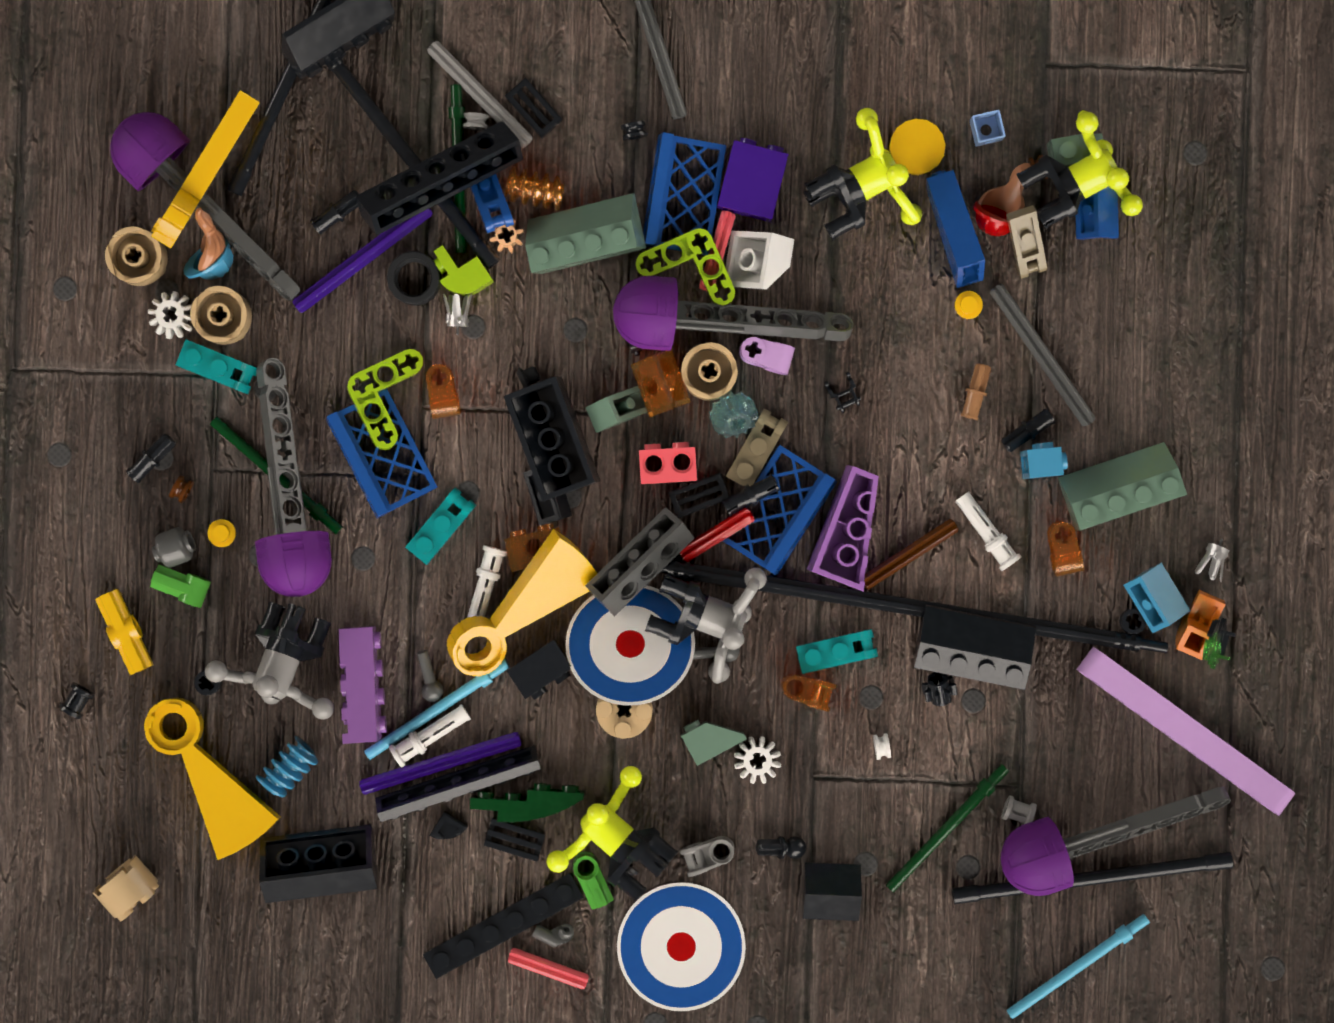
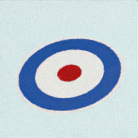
[566,585,695,706]
[617,883,746,1011]

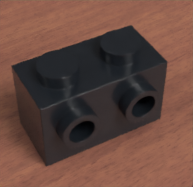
[507,639,571,700]

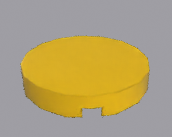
[889,118,946,176]

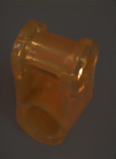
[426,364,461,419]
[1047,521,1084,577]
[781,673,837,712]

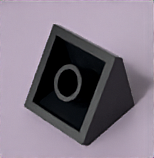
[803,862,862,921]

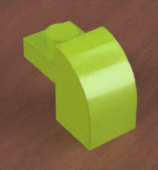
[433,245,494,296]

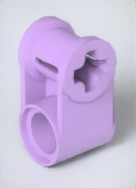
[739,337,795,375]

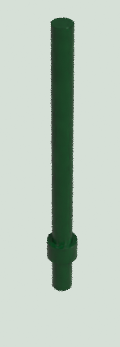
[448,84,467,253]
[210,416,343,535]
[886,763,1010,893]

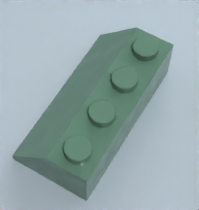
[525,193,646,274]
[1058,442,1187,531]

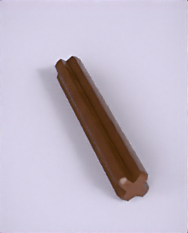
[864,519,959,589]

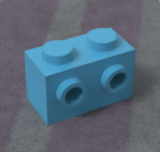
[1020,442,1068,479]
[1124,563,1191,633]

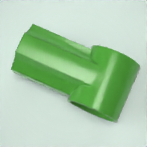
[150,565,211,608]
[573,851,614,910]

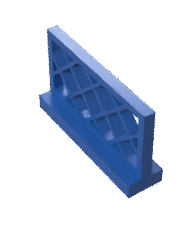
[643,132,726,256]
[326,388,438,519]
[723,445,837,576]

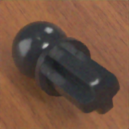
[755,836,806,859]

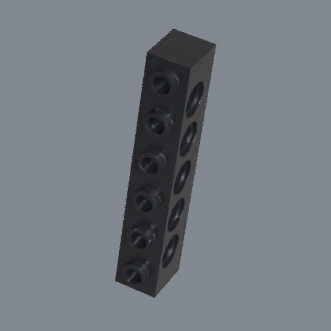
[355,120,523,235]

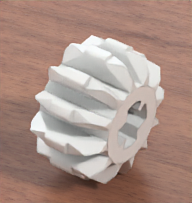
[148,291,193,339]
[734,736,781,784]

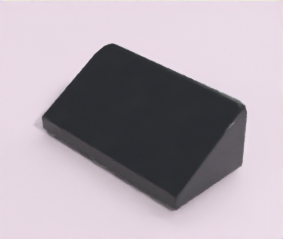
[523,470,572,526]

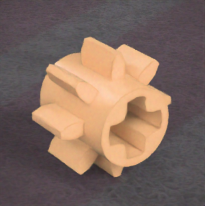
[489,220,524,254]

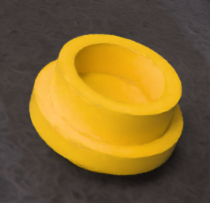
[954,291,983,319]
[207,519,236,547]

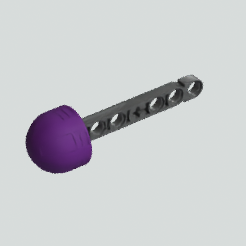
[110,112,301,301]
[613,276,854,351]
[255,358,332,597]
[1001,786,1231,896]

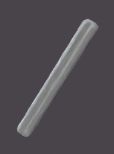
[427,41,532,148]

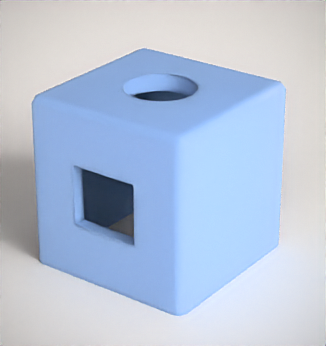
[969,110,1006,147]

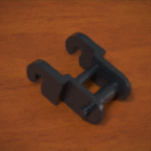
[824,371,861,414]

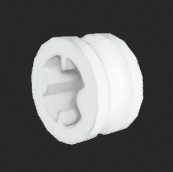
[873,733,891,760]

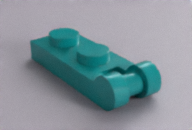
[175,339,257,394]
[405,487,477,565]
[795,629,878,674]

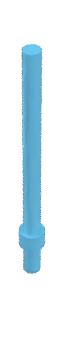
[364,658,510,760]
[1006,914,1150,1019]

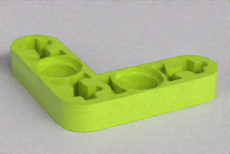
[635,228,735,305]
[347,349,423,450]

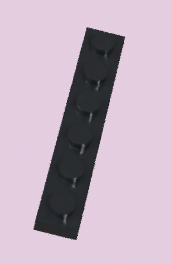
[375,745,541,822]
[423,872,584,979]

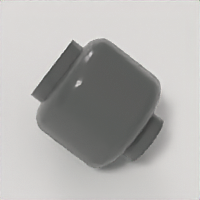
[152,527,196,568]

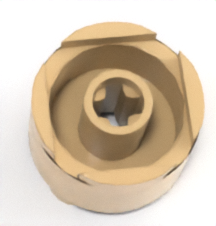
[105,226,168,286]
[190,286,252,345]
[681,342,738,400]
[596,698,653,739]
[92,855,159,922]

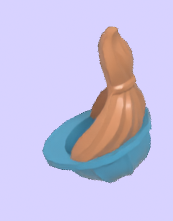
[183,208,233,280]

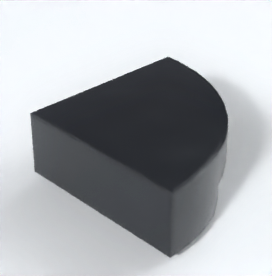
[429,811,468,839]

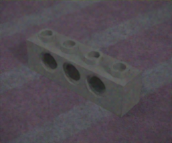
[585,507,694,617]

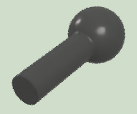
[693,646,740,662]
[417,650,444,702]

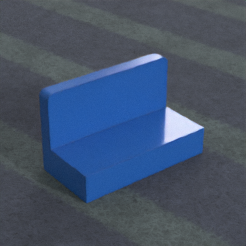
[1076,187,1119,240]

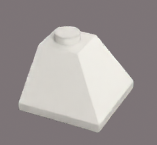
[723,231,794,289]

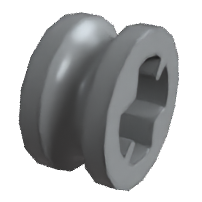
[463,112,489,131]

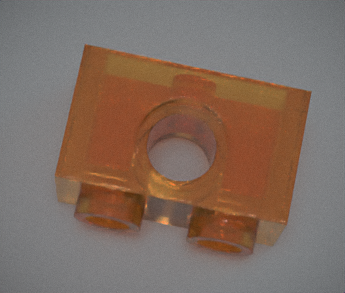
[631,350,691,417]
[504,523,562,572]

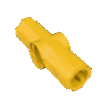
[95,589,154,675]

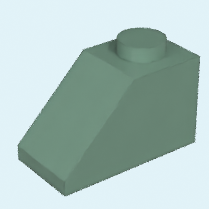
[1046,133,1103,167]
[585,384,655,433]
[681,720,747,766]

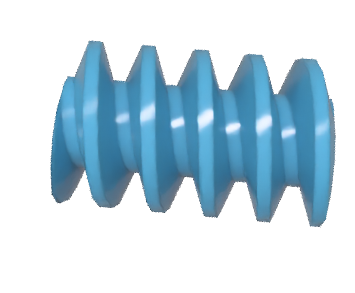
[256,736,318,798]

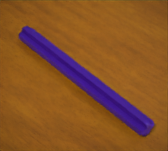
[292,208,433,313]
[359,732,521,795]

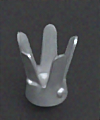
[443,294,472,335]
[1195,539,1229,582]

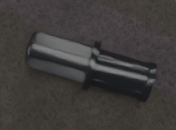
[310,190,359,235]
[1001,409,1055,452]
[126,434,176,483]

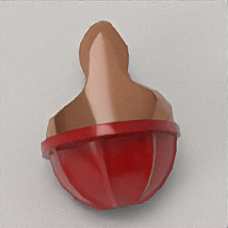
[973,163,1031,236]

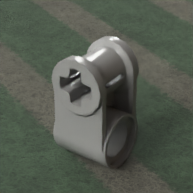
[679,836,735,877]

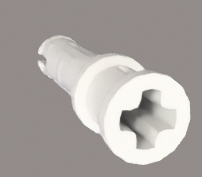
[955,491,1022,572]
[467,545,508,618]
[389,704,471,768]

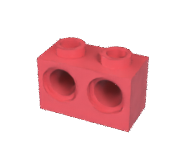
[639,442,697,485]

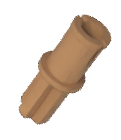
[960,363,991,420]

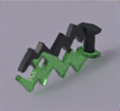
[1202,618,1236,669]

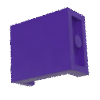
[717,138,789,223]

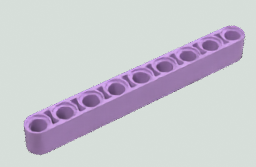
[1076,647,1295,816]

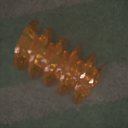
[505,166,565,211]

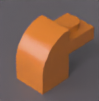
[1175,590,1226,660]

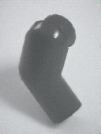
[532,923,574,947]

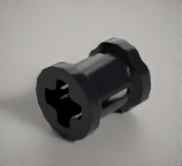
[58,682,95,719]

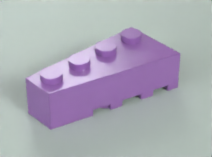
[806,465,879,592]
[339,626,387,744]

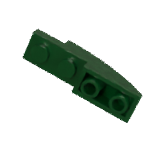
[470,783,585,822]

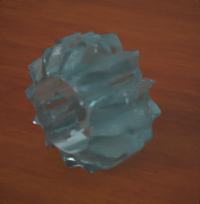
[709,391,759,439]

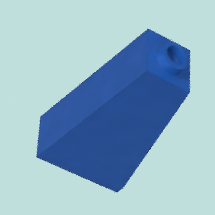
[926,170,985,288]

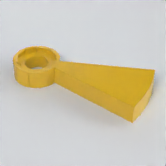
[151,90,260,249]
[447,529,598,676]
[144,698,281,860]

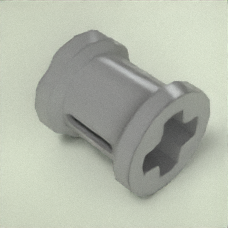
[1001,795,1037,824]

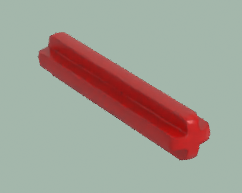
[680,508,755,562]

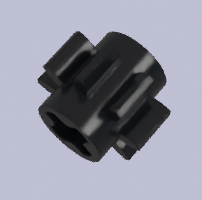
[921,672,958,706]

